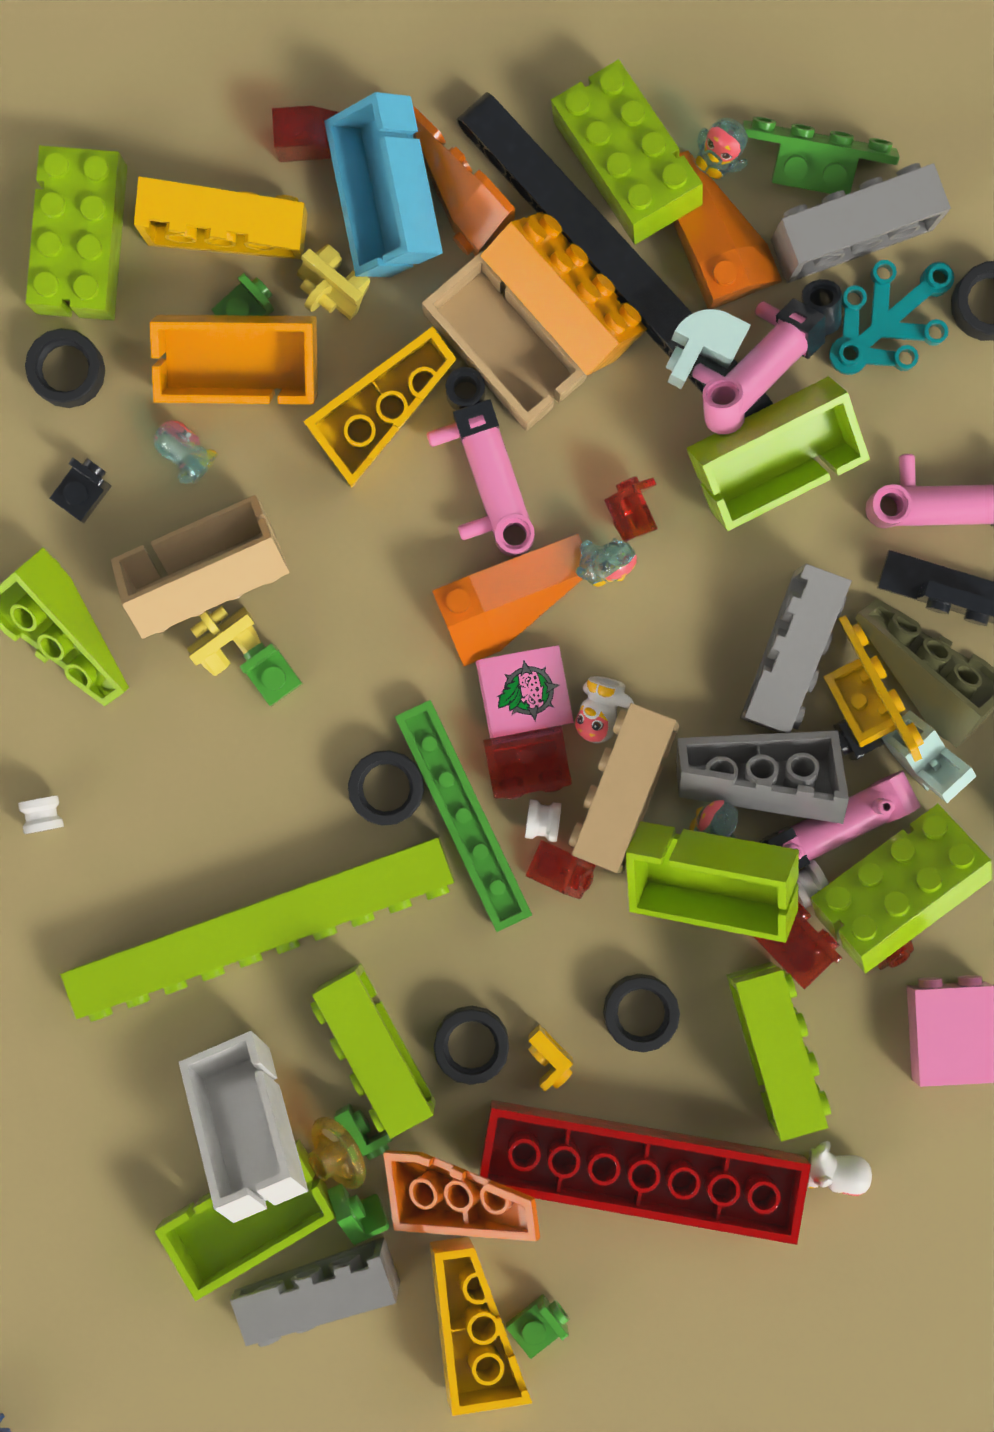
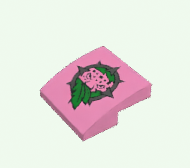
[476,645,574,738]

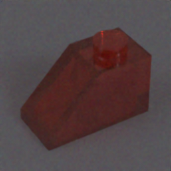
[272,105,339,162]

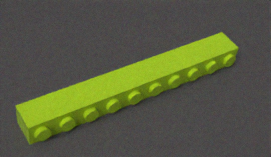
[60,836,455,1022]

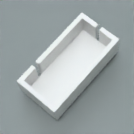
[179,1031,308,1223]

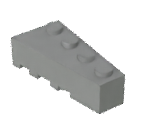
[740,564,852,733]
[676,731,849,824]
[230,1237,400,1347]

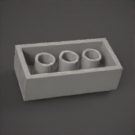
[771,163,951,283]

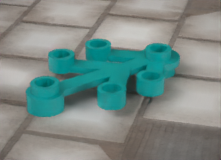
[829,260,954,375]

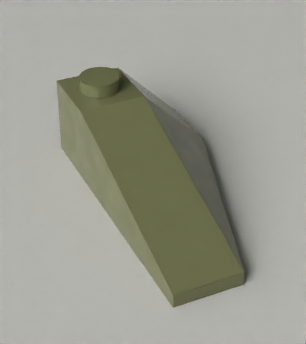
[855,599,994,748]

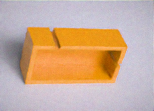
[480,211,647,376]
[150,315,318,404]

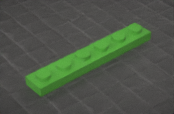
[395,700,532,932]

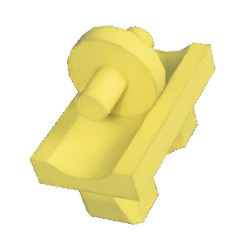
[297,244,370,320]
[187,606,261,676]

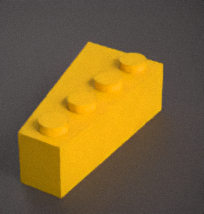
[134,176,308,260]

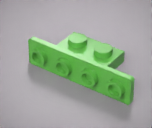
[742,116,900,195]

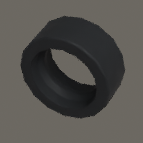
[951,261,994,341]
[25,328,106,408]
[348,750,424,826]
[603,974,680,1053]
[433,1005,509,1085]

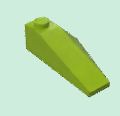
[0,547,129,706]

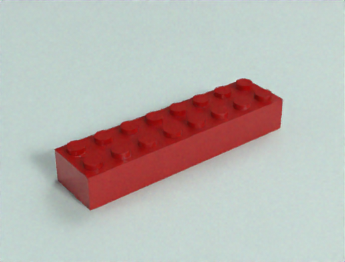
[478,1100,811,1245]

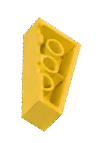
[303,326,456,488]
[430,1236,532,1416]

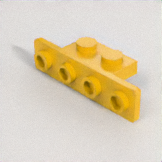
[823,615,924,762]

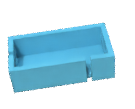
[324,92,443,277]

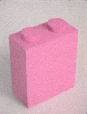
[907,975,994,1087]

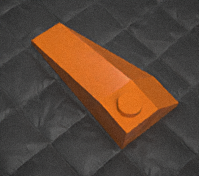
[413,105,515,256]
[673,150,782,309]
[432,534,593,667]
[383,1150,540,1241]

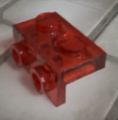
[483,726,572,800]
[752,902,842,990]

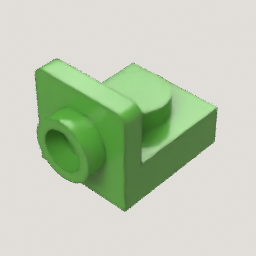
[211,273,274,316]
[239,643,303,707]
[334,1104,393,1160]
[327,1183,389,1245]
[506,1294,570,1359]

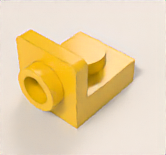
[528,1024,573,1092]

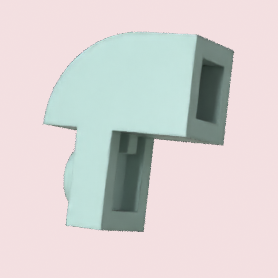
[665,309,751,389]
[881,710,976,803]

